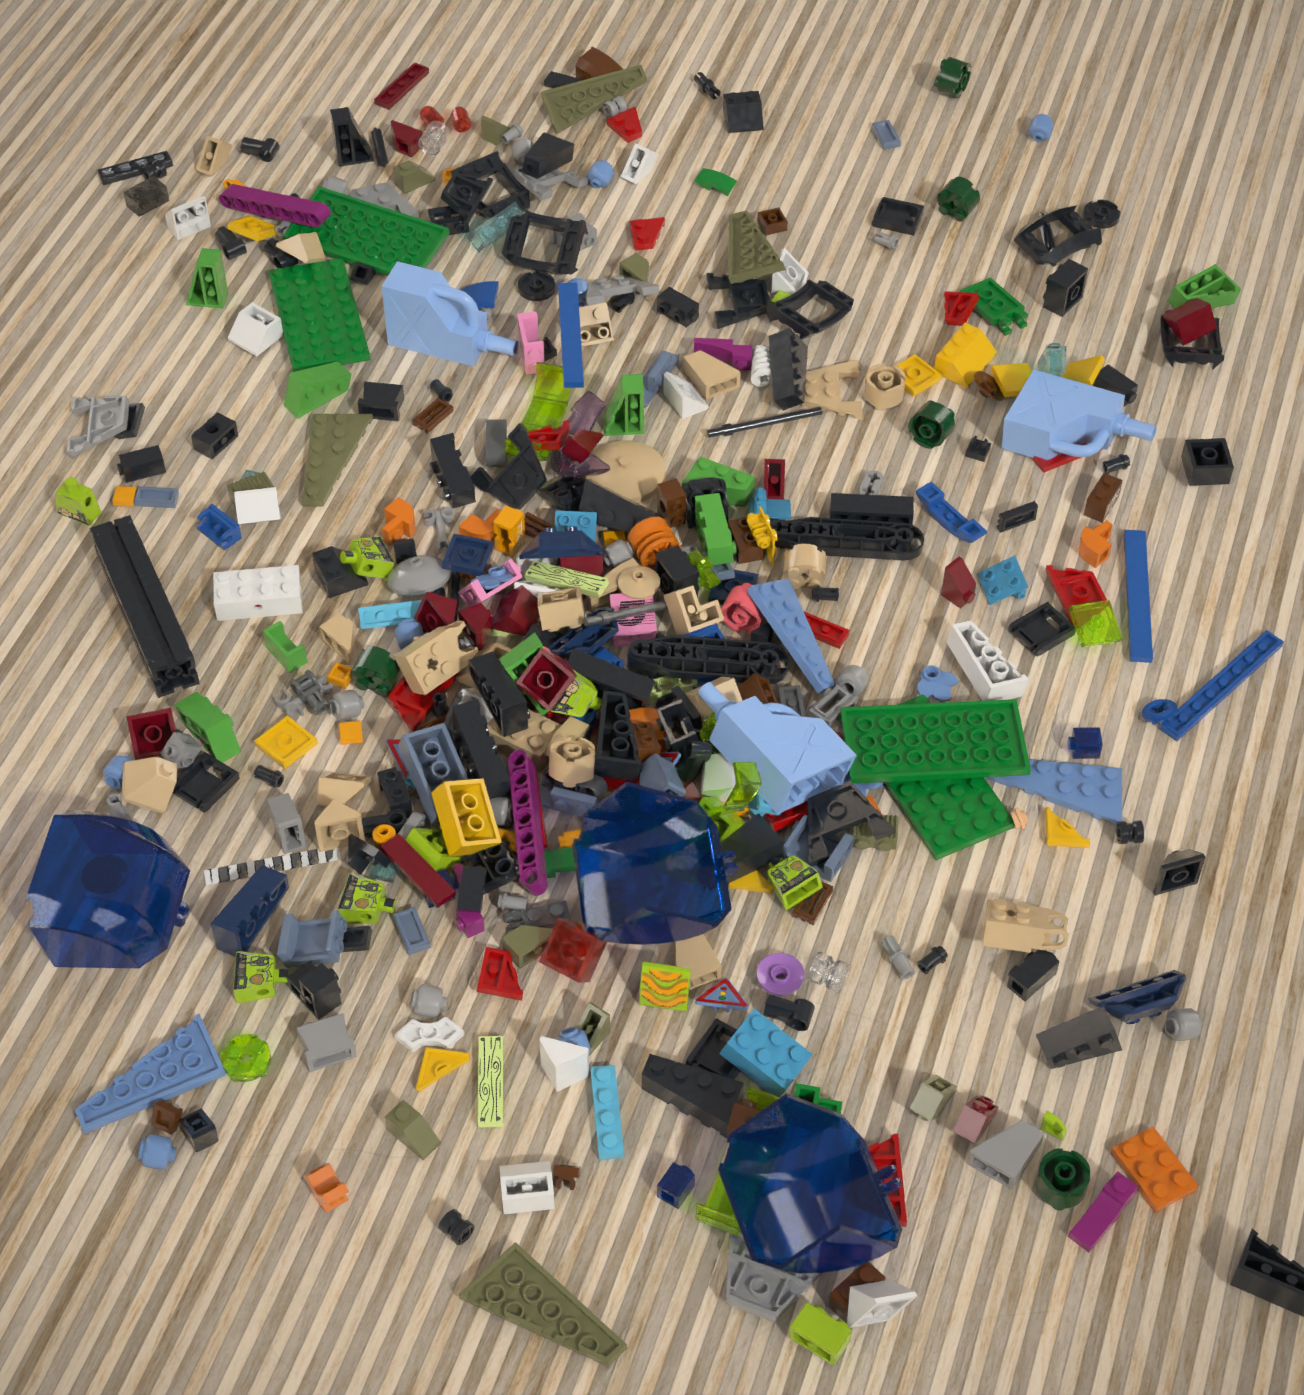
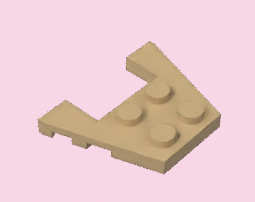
[802,360,863,420]

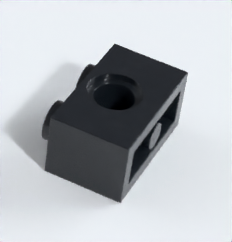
[191,412,239,459]

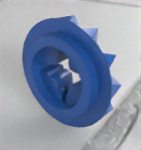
[1142,699,1178,725]

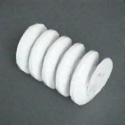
[751,345,772,387]

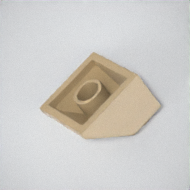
[122,757,177,814]
[317,772,373,809]

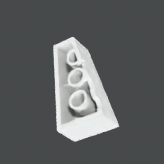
[946,621,1029,701]

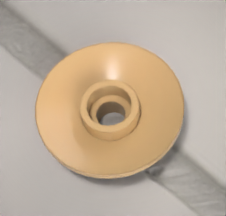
[618,566,660,600]

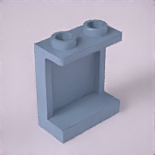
[782,815,854,882]
[277,910,347,967]

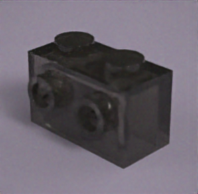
[124,176,169,217]

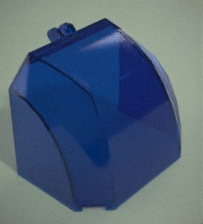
[572,782,738,945]
[27,810,191,969]
[718,1093,902,1274]

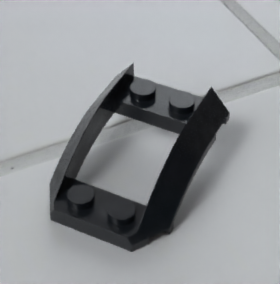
[450,151,530,223]
[1014,205,1102,267]
[501,210,588,275]
[766,279,854,340]
[1160,309,1225,370]

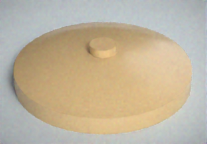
[584,440,665,503]

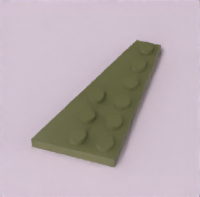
[541,65,647,134]
[729,210,786,284]
[302,414,373,507]
[459,1242,627,1367]

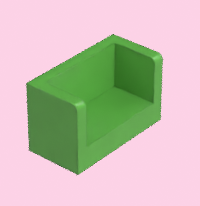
[263,621,307,673]

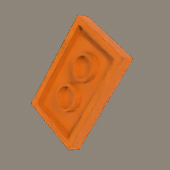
[1111,1126,1198,1213]

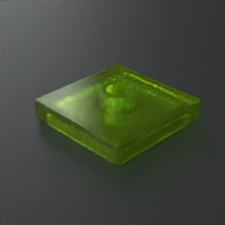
[1069,600,1122,648]

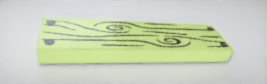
[524,561,609,598]
[478,1036,503,1128]

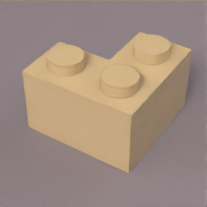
[663,586,724,636]

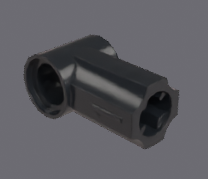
[240,137,280,162]
[215,226,247,260]
[264,238,298,269]
[677,740,712,782]
[362,809,407,838]
[763,995,815,1031]

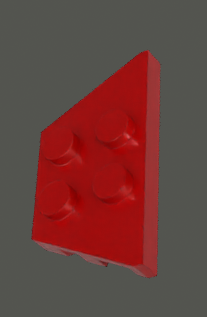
[1045,565,1108,630]
[388,671,460,732]
[849,1133,907,1227]

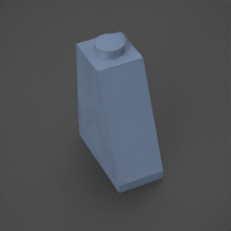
[639,753,686,816]

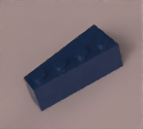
[210,865,289,957]

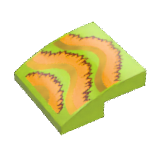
[639,962,691,1012]

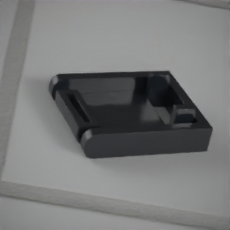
[871,197,924,236]
[1008,602,1076,657]
[172,751,240,813]
[685,1018,740,1080]

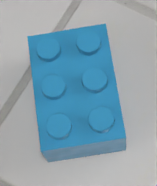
[719,1008,813,1100]

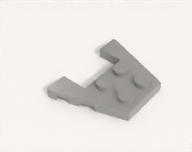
[513,166,589,200]
[351,182,419,218]
[586,275,659,305]
[66,396,129,458]
[725,1227,826,1322]

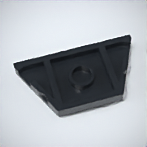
[441,173,493,222]

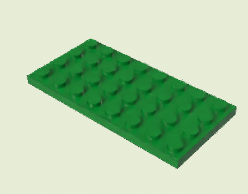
[282,186,449,276]
[268,258,371,372]
[883,694,1015,860]
[840,699,1031,784]

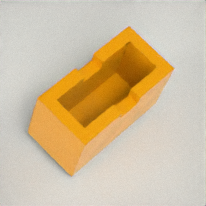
[493,506,526,557]

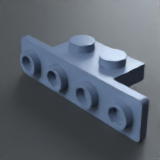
[643,350,679,408]
[539,784,603,820]

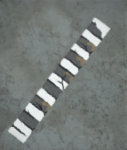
[204,848,342,885]

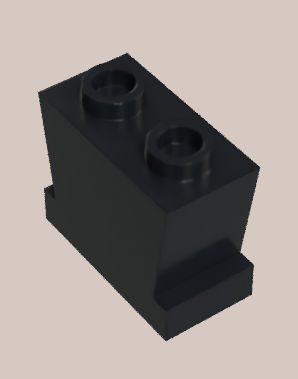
[358,381,404,421]

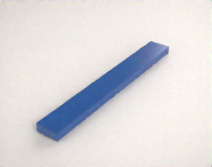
[558,282,584,388]
[1124,529,1153,663]
[1159,630,1284,742]

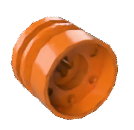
[628,517,682,571]

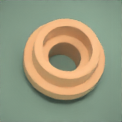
[1010,807,1028,830]

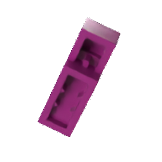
[694,338,752,370]
[452,863,485,938]
[1068,1171,1139,1253]

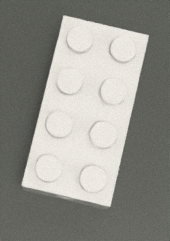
[213,565,303,621]

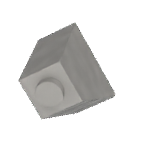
[266,793,306,854]
[968,1120,1044,1190]

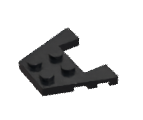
[706,273,771,329]
[470,423,547,510]
[808,781,895,867]

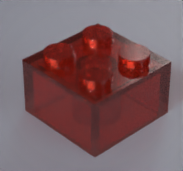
[539,918,608,983]

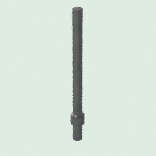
[583,600,668,626]

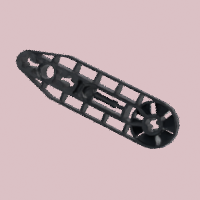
[770,517,925,561]
[627,635,790,684]

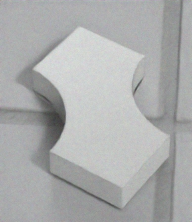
[395,1017,464,1053]

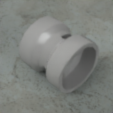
[602,96,627,119]

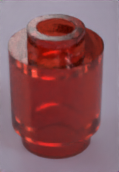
[420,106,444,131]
[451,107,471,132]

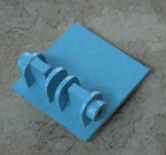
[749,487,791,520]
[554,510,597,542]
[977,555,1028,605]

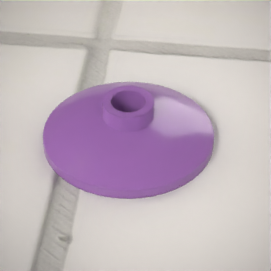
[757,953,805,995]

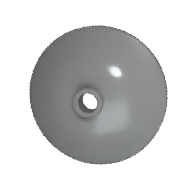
[387,556,451,596]

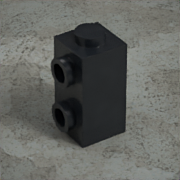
[657,287,699,328]
[1093,364,1138,406]
[117,445,166,483]
[1007,949,1060,1002]

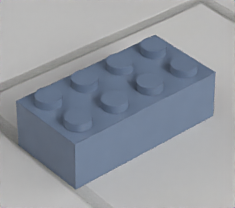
[398,723,468,826]

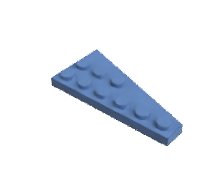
[747,578,836,694]
[985,759,1122,826]
[75,1014,226,1134]

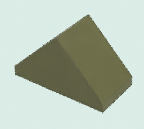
[481,115,511,145]
[577,1002,610,1056]

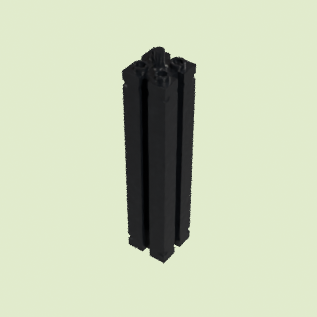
[90,515,200,698]

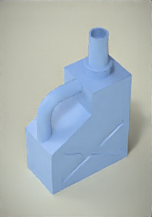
[381,262,518,366]
[1002,369,1157,460]
[698,682,856,814]

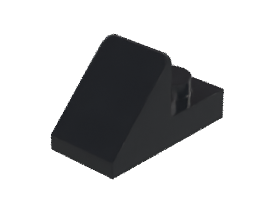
[348,834,391,874]
[179,1108,219,1152]

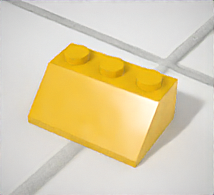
[934,323,997,388]
[431,779,502,857]

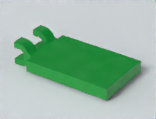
[959,277,1028,336]

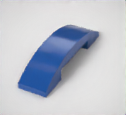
[916,482,987,543]

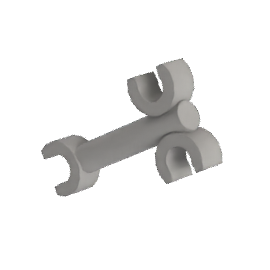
[423,507,454,554]
[275,676,334,720]

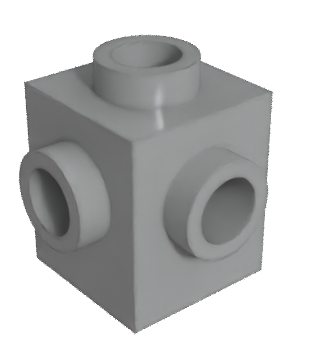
[161,732,201,769]

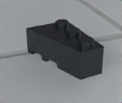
[1230,1229,1304,1317]

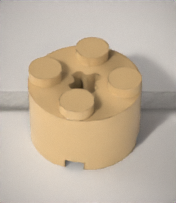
[864,363,905,411]
[783,544,826,590]
[549,737,595,787]

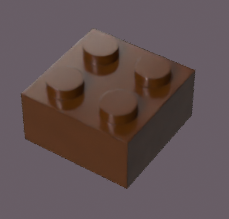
[757,207,788,236]

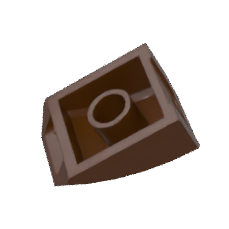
[575,46,623,80]

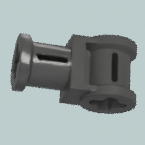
[289,670,330,715]

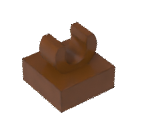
[151,1100,183,1135]
[553,1164,581,1190]

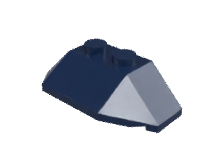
[519,526,604,559]
[547,607,619,662]
[1088,970,1186,1024]

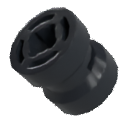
[141,159,167,184]
[1116,820,1144,844]
[438,1209,475,1246]

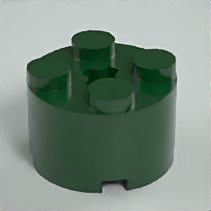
[934,57,971,98]
[937,176,980,222]
[908,400,955,449]
[351,646,401,696]
[1035,1148,1090,1211]

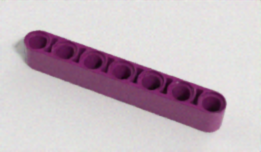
[219,184,331,227]
[508,750,548,896]

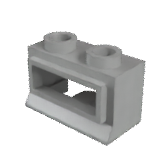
[808,685,858,728]

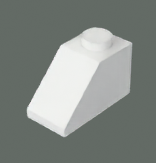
[621,143,659,184]

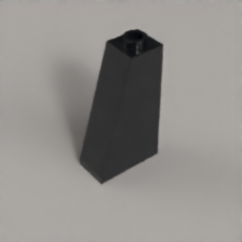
[522,132,575,179]
[698,814,784,891]

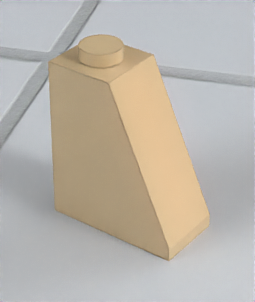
[683,350,741,400]
[675,922,722,991]

